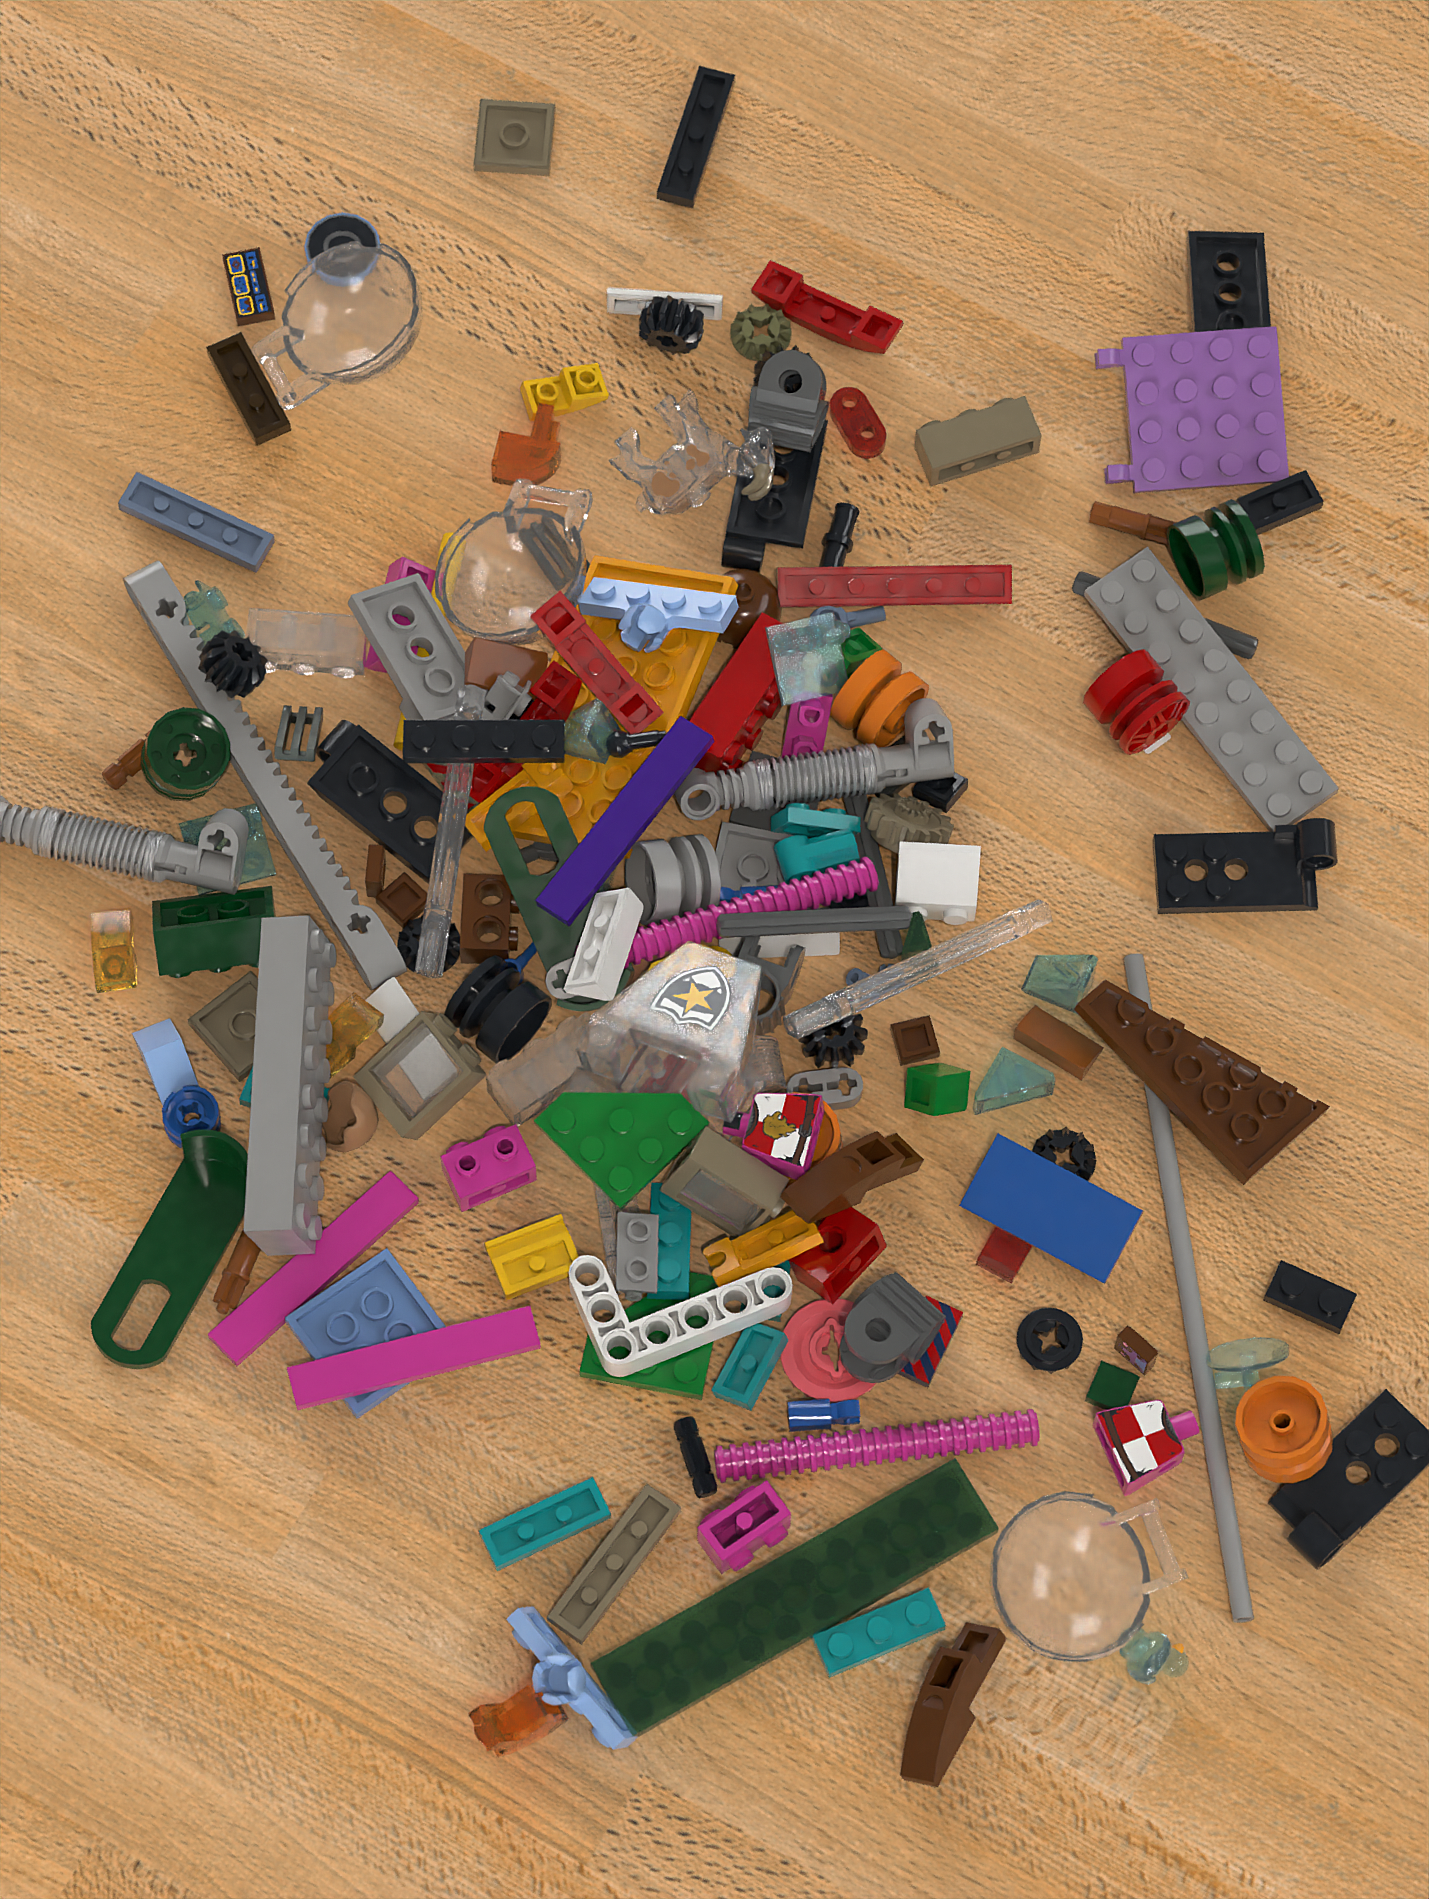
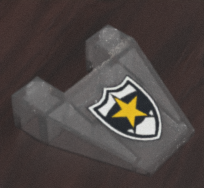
[575,941,763,1123]

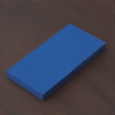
[959,1133,1144,1284]

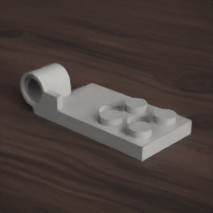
[347,573,491,720]

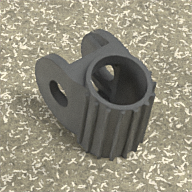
[748,350,829,453]
[726,936,806,1039]
[839,1271,946,1383]

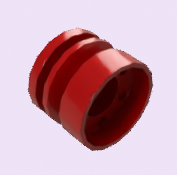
[1083,649,1190,755]

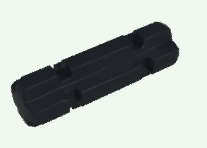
[674,1417,718,1498]

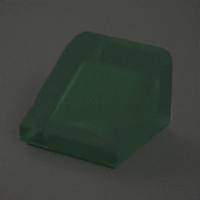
[900,911,932,969]

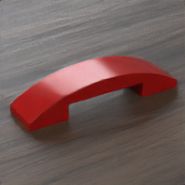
[751,260,904,354]
[530,590,664,734]
[455,660,583,804]

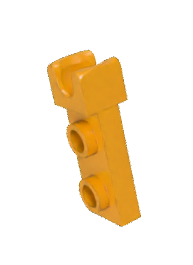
[460,763,573,852]
[703,1210,824,1287]

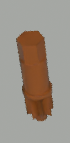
[1089,501,1177,545]
[213,1228,261,1315]

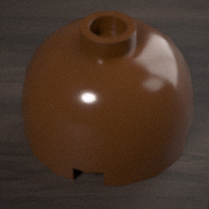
[717,569,782,649]

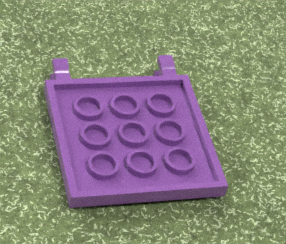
[1095,326,1289,494]

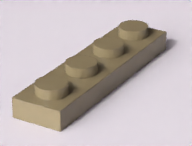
[547,1484,681,1645]

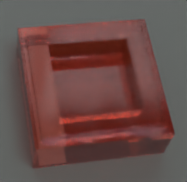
[976,1226,1032,1284]

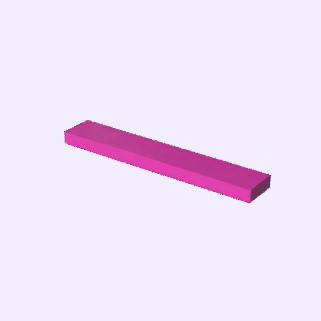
[208,1170,419,1366]
[287,1306,541,1411]

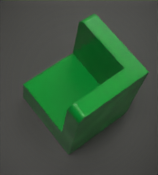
[904,1063,970,1116]

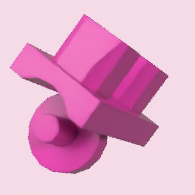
[781,688,833,759]

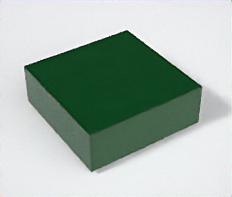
[1085,1360,1140,1410]

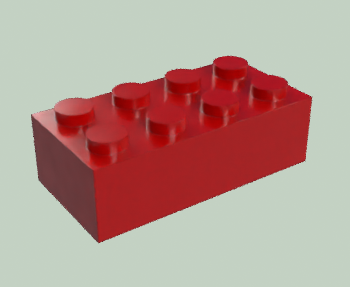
[689,612,805,776]

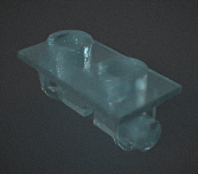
[183,580,245,645]

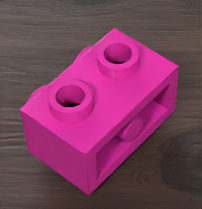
[440,1124,537,1212]
[697,1480,791,1574]

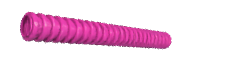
[575,857,879,969]
[714,1409,1040,1483]

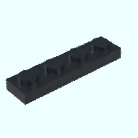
[657,66,735,208]
[403,720,565,763]

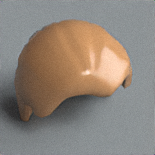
[322,1080,379,1152]

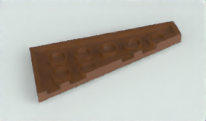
[1074,979,1330,1185]

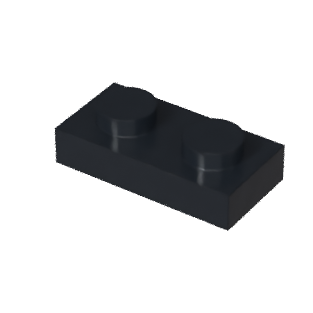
[1236,470,1324,535]
[1263,1260,1357,1334]

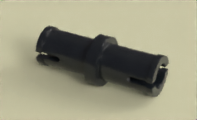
[819,502,860,567]

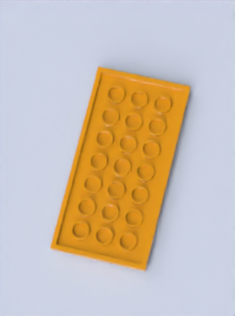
[512,555,738,859]

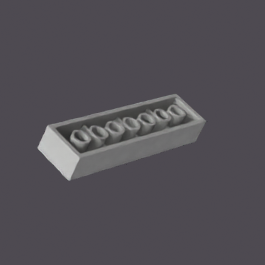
[244,915,336,1256]

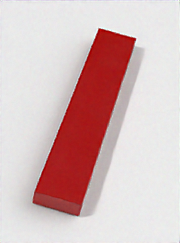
[777,564,1012,607]

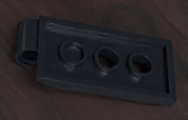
[1186,231,1271,332]
[721,420,828,573]
[307,720,473,886]
[1153,818,1338,914]
[1268,1389,1429,1570]

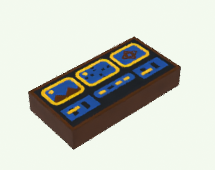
[222,247,275,326]

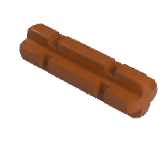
[102,730,151,790]

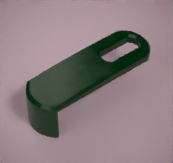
[484,786,635,1011]
[91,1129,248,1369]

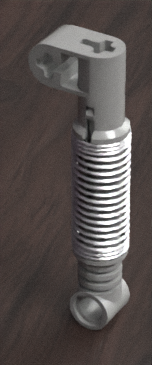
[674,698,954,820]
[0,795,249,895]

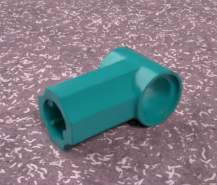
[774,828,860,885]

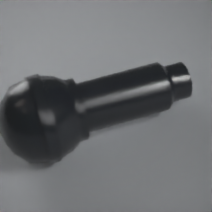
[606,730,667,758]

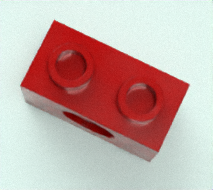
[788,1207,887,1304]

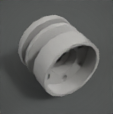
[625,834,721,925]

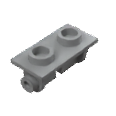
[469,671,532,720]
[615,1212,659,1301]

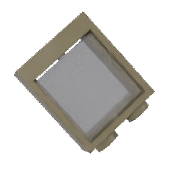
[353,1011,487,1140]
[660,1127,790,1238]

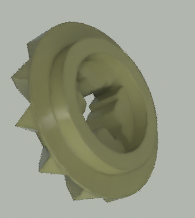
[730,303,792,361]

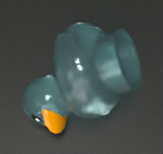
[1119,1628,1189,1684]

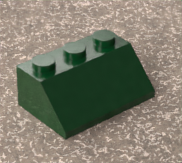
[152,886,276,978]

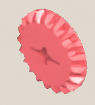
[780,1299,876,1403]

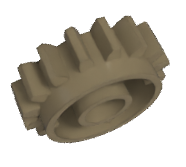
[864,793,954,853]

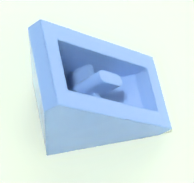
[132,1018,199,1106]

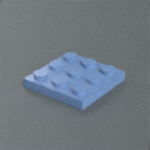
[285,1248,446,1419]

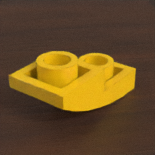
[520,363,609,421]

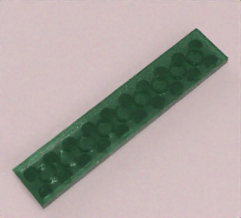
[590,1458,999,1737]

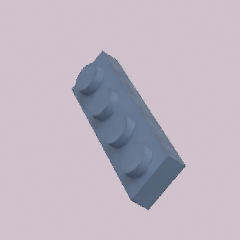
[118,472,275,573]

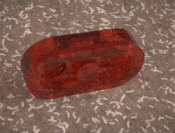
[829,387,887,459]

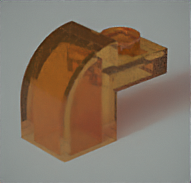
[491,403,561,488]
[468,1684,569,1757]

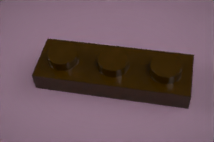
[206,332,291,446]

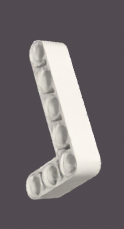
[569,1255,793,1377]

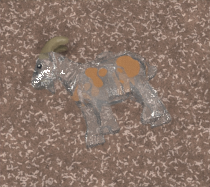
[608,389,775,516]

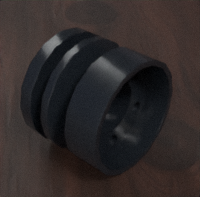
[444,955,552,1065]

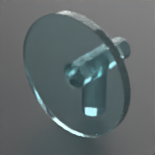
[1206,1337,1290,1392]

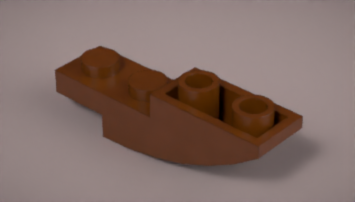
[780,1131,924,1224]
[900,1622,1007,1788]

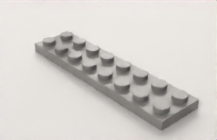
[1084,547,1339,832]

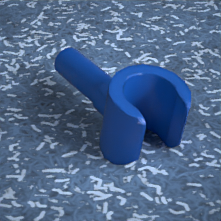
[505,942,537,985]

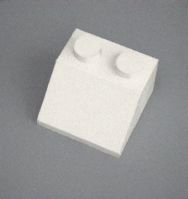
[895,842,981,925]

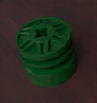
[1167,499,1265,601]
[140,707,230,802]

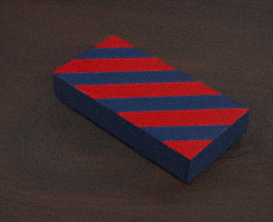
[898,1295,964,1388]

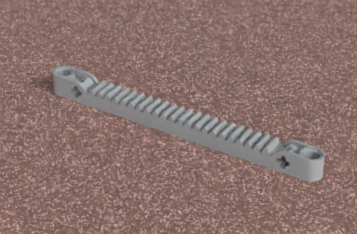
[123,560,407,991]

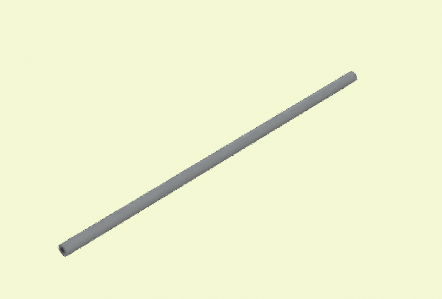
[1124,954,1254,1623]

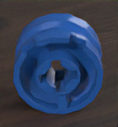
[162,1086,221,1148]

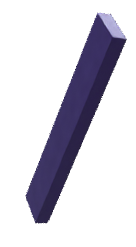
[535,716,714,927]

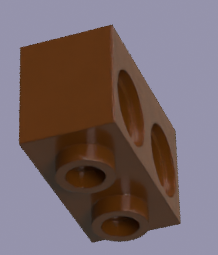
[460,874,520,964]

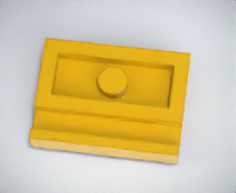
[484,1214,579,1301]

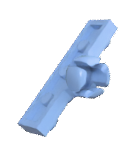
[578,577,739,653]
[507,1606,639,1750]

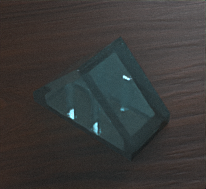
[565,698,622,764]
[1021,955,1098,1014]
[973,1047,1056,1115]

